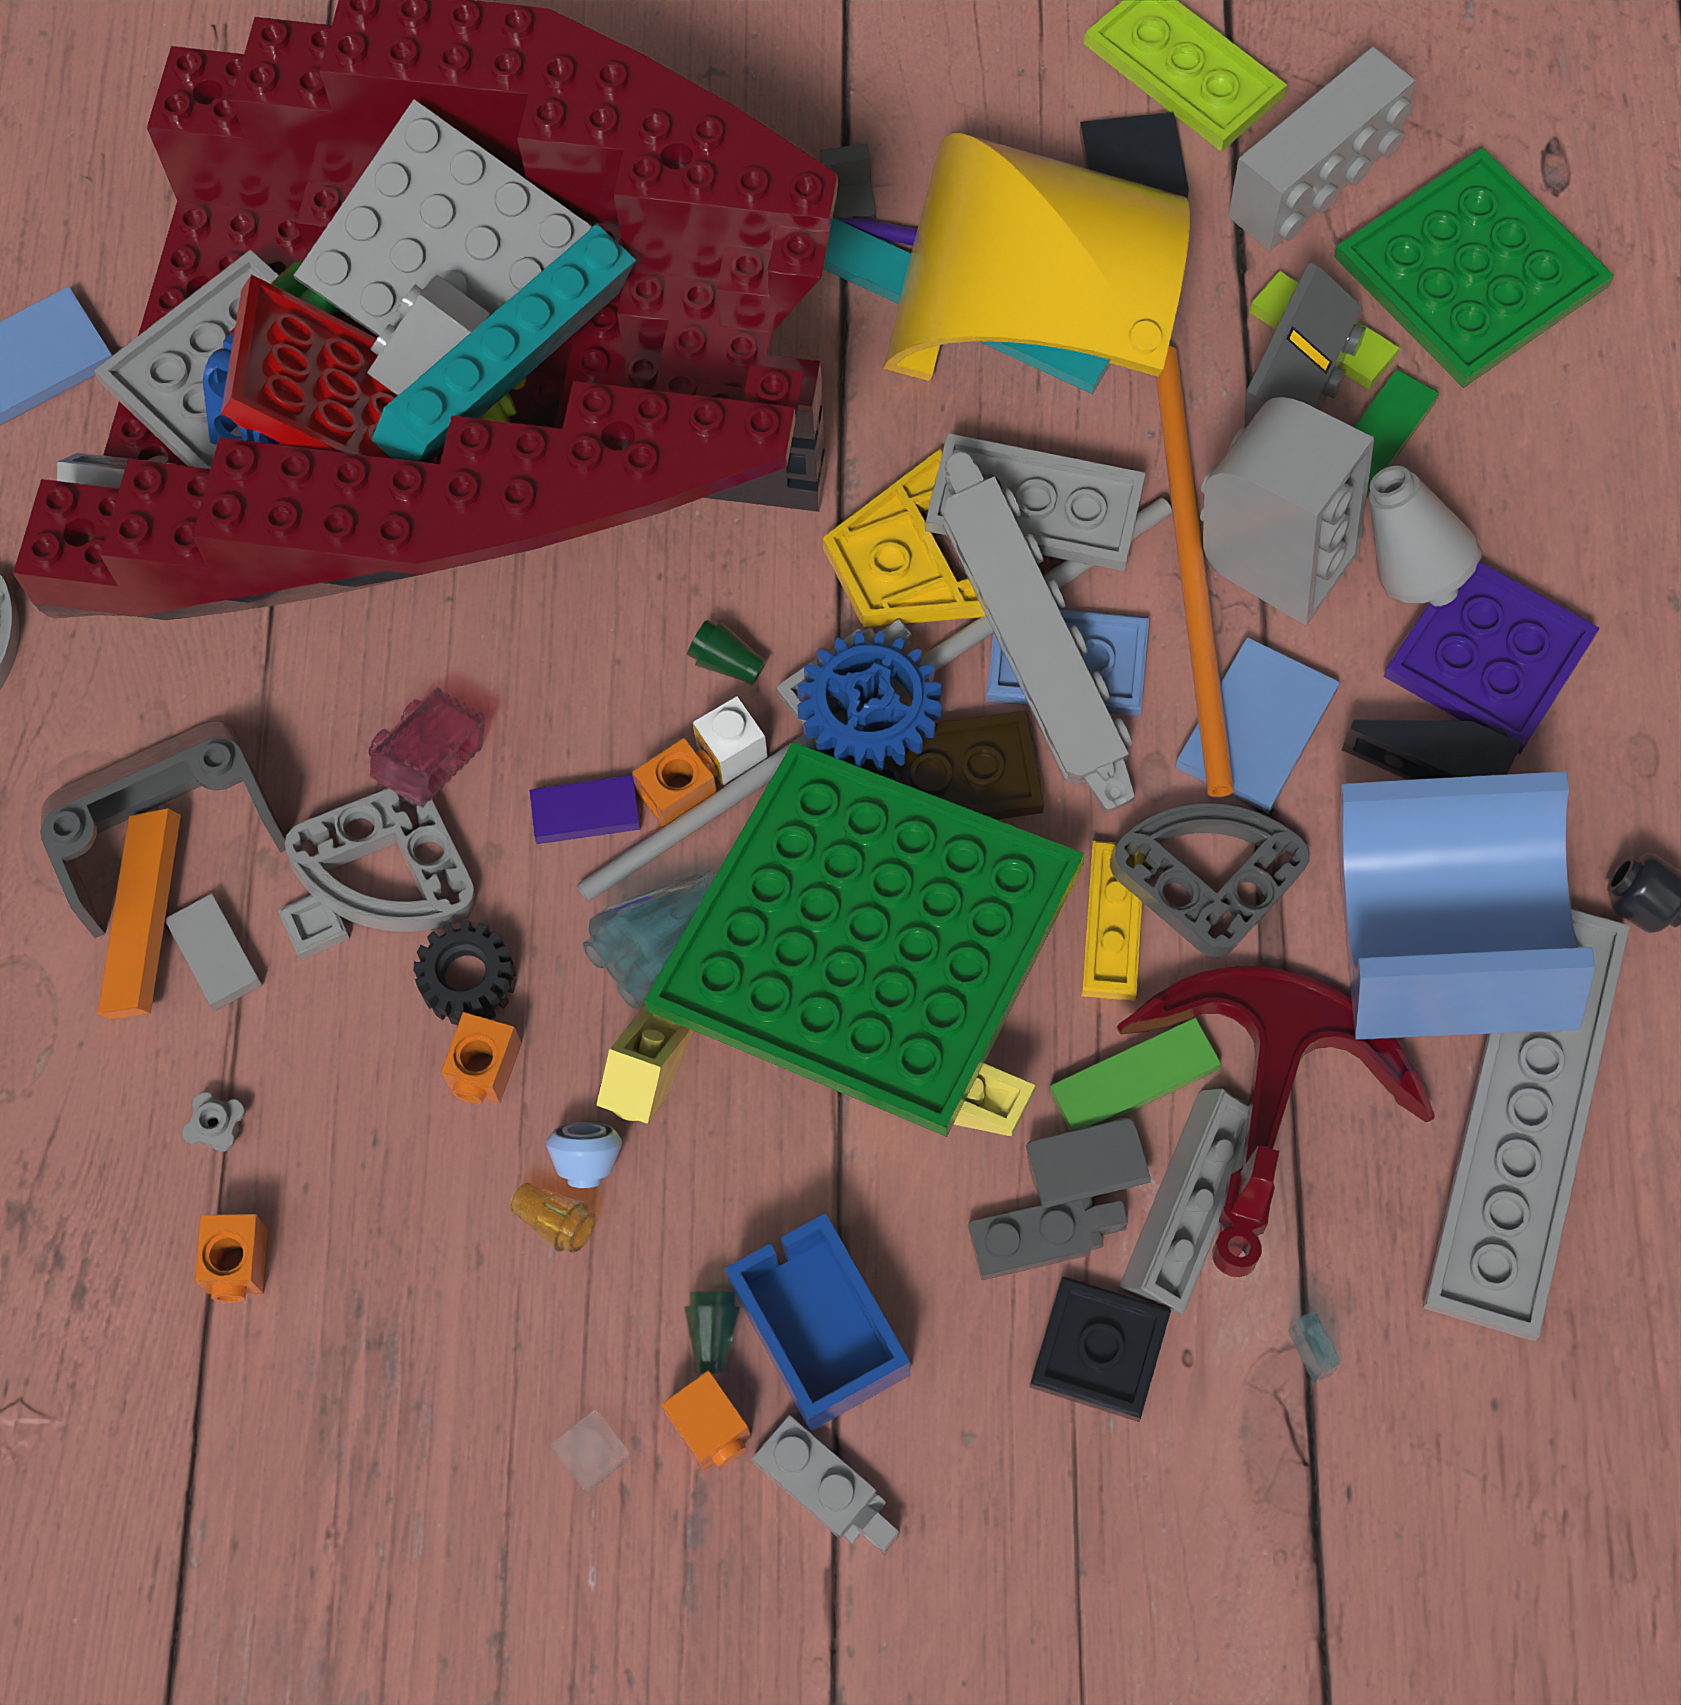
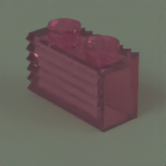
[368,688,485,808]

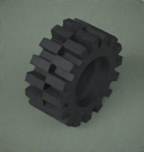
[413,921,516,1025]

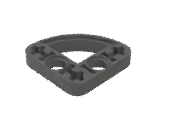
[1109,803,1310,957]

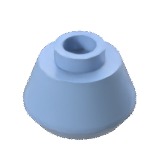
[546,1122,622,1188]

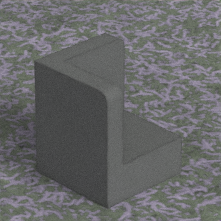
[820,144,876,220]

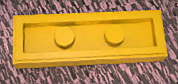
[1081,841,1145,1001]

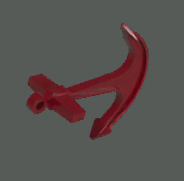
[1117,966,1435,1277]

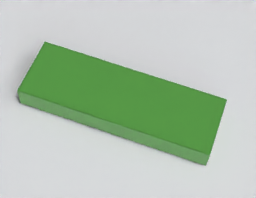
[1049,1018,1222,1131]

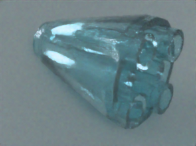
[583,871,716,1009]

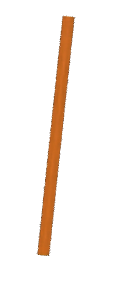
[1156,346,1234,797]

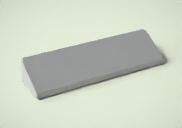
[1120,1089,1249,1314]

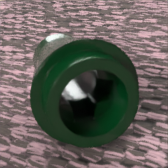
[687,619,767,686]

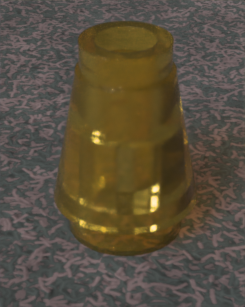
[510,1182,596,1253]

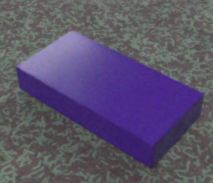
[529,775,641,844]

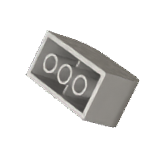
[1200,397,1374,626]

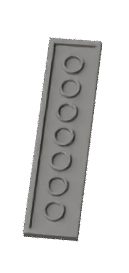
[1423,909,1630,1342]

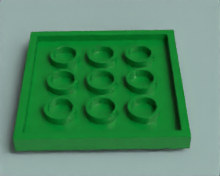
[1334,147,1614,388]

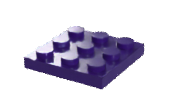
[1383,561,1600,754]

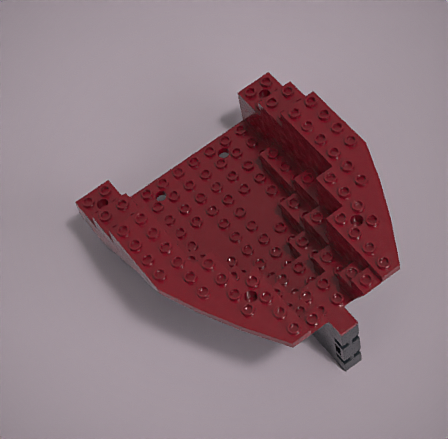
[13,0,838,620]

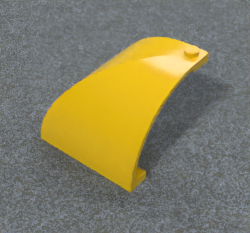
[883,133,1190,382]

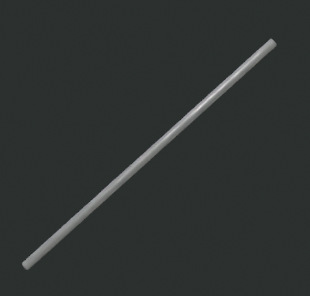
[576,497,1172,902]

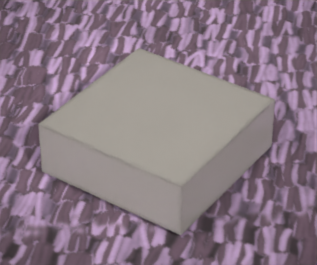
[278,895,350,961]

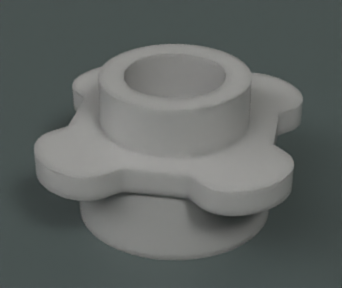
[182,1092,245,1152]

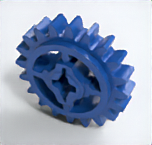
[797,632,942,772]

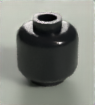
[1607,853,1681,933]

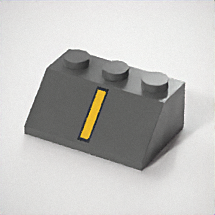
[1244,263,1366,428]

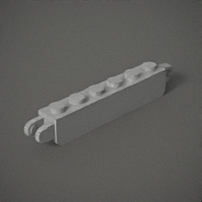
[942,450,1135,813]

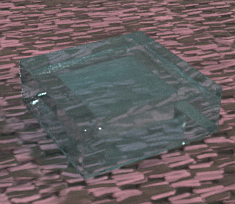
[1288,1311,1341,1383]

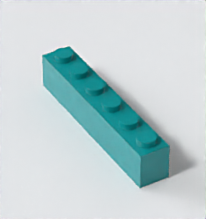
[372,224,636,463]

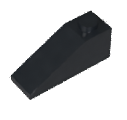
[1342,720,1522,780]

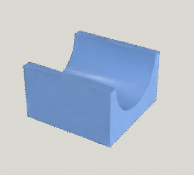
[1337,771,1595,1040]

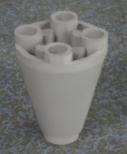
[1369,465,1482,606]

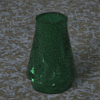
[684,1291,740,1373]

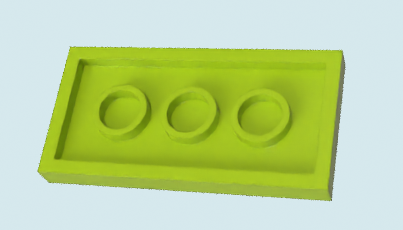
[1084,0,1287,152]

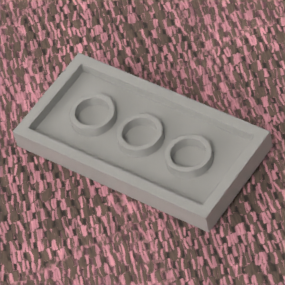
[925,433,1146,572]

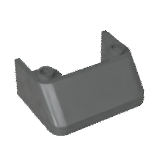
[40,722,286,938]

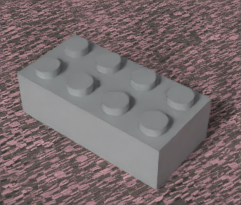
[1228,47,1416,251]

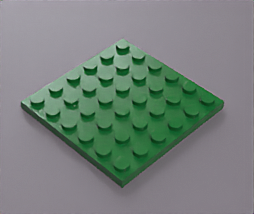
[644,742,1084,1137]

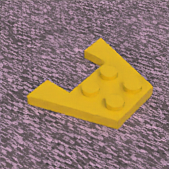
[823,449,986,627]

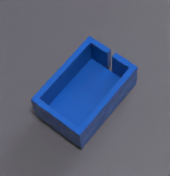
[725,1213,910,1432]

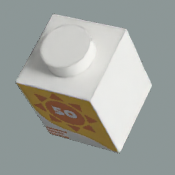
[693,696,768,787]

